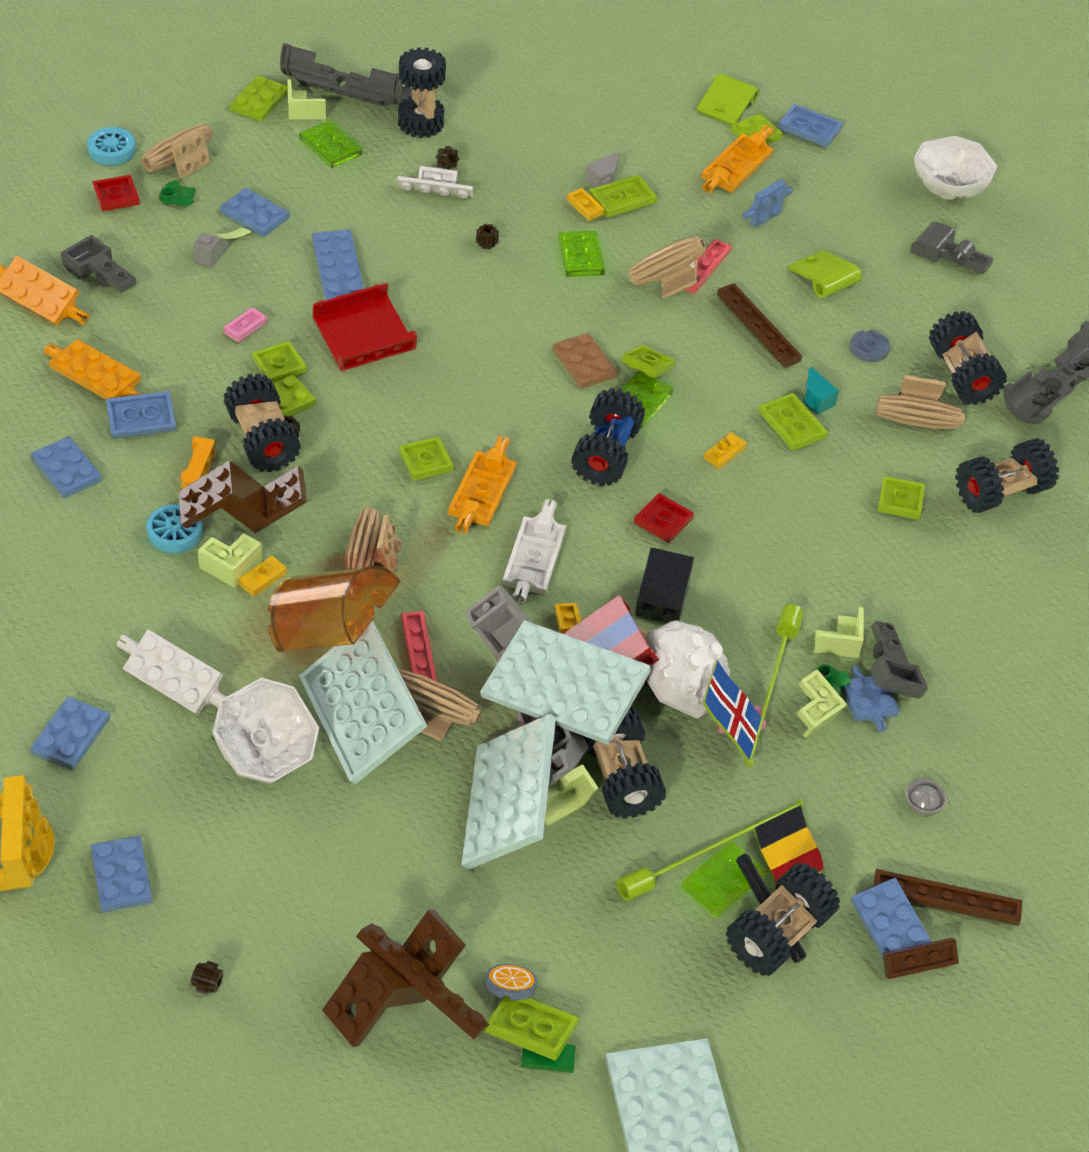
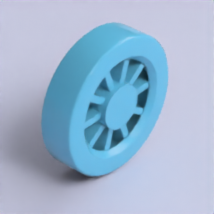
[87,127,136,166]
[146,504,203,553]

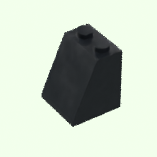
[635,547,694,623]

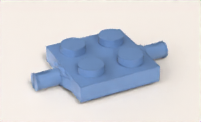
[742,179,793,228]
[841,666,899,732]

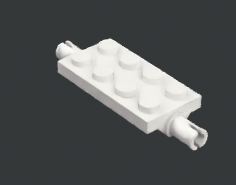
[502,499,566,604]
[117,629,227,715]

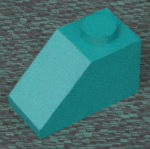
[804,367,839,415]

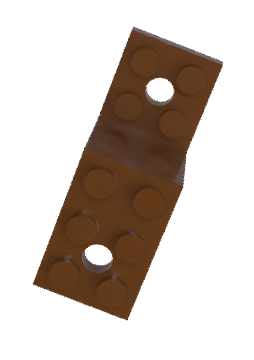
[179,460,307,533]
[322,909,466,1047]

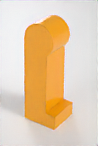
[180,436,216,489]

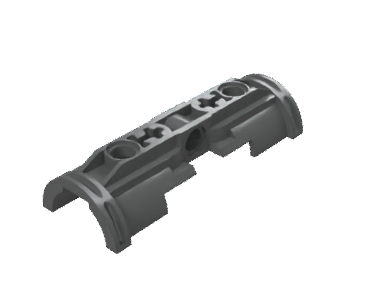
[280,43,412,106]
[1003,321,1089,424]

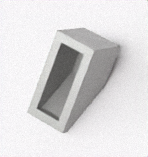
[585,153,619,188]
[193,233,230,268]

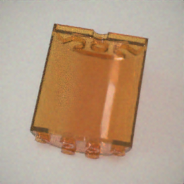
[268,566,401,652]

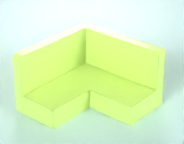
[287,79,326,120]
[198,533,262,588]
[814,607,864,658]
[797,669,847,738]
[545,764,598,826]

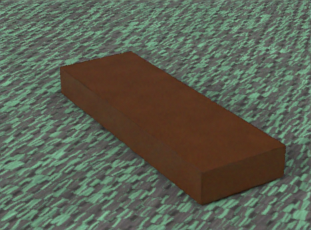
[882,937,959,979]

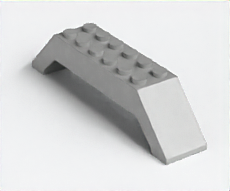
[465,585,588,787]

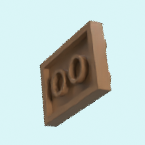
[553,333,617,389]

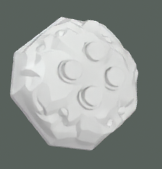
[914,136,998,200]
[646,621,730,719]
[212,677,319,784]

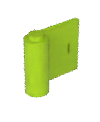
[696,73,760,125]
[787,250,862,299]

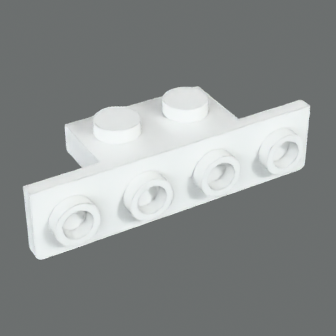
[397,166,473,198]

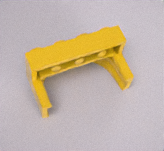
[0,775,55,891]

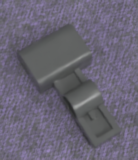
[911,222,993,274]
[60,234,137,293]
[871,620,928,699]

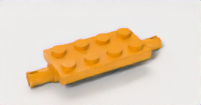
[701,125,774,193]
[0,255,90,326]
[44,339,141,399]
[448,436,517,534]

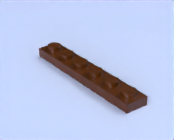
[717,283,802,368]
[872,869,1022,926]
[356,923,490,1039]

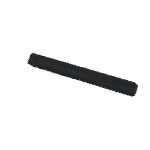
[736,853,807,963]

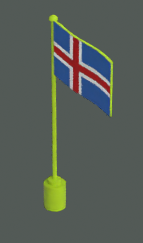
[703,604,804,767]

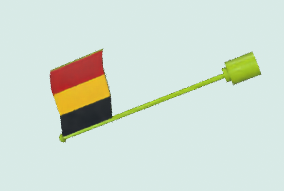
[616,800,824,902]

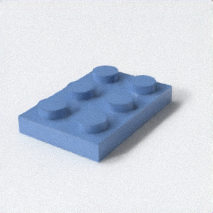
[778,104,843,147]
[220,188,290,237]
[106,391,176,439]
[31,436,102,499]
[30,696,110,771]
[91,836,152,913]
[851,878,932,958]

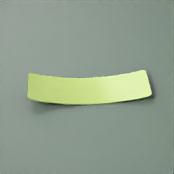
[214,227,252,239]

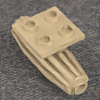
[141,124,213,179]
[628,236,706,299]
[876,375,965,429]
[344,508,402,589]
[398,669,482,742]

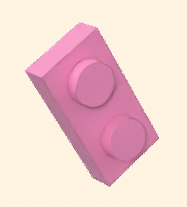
[223,307,267,343]

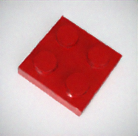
[92,175,140,211]
[634,493,694,544]

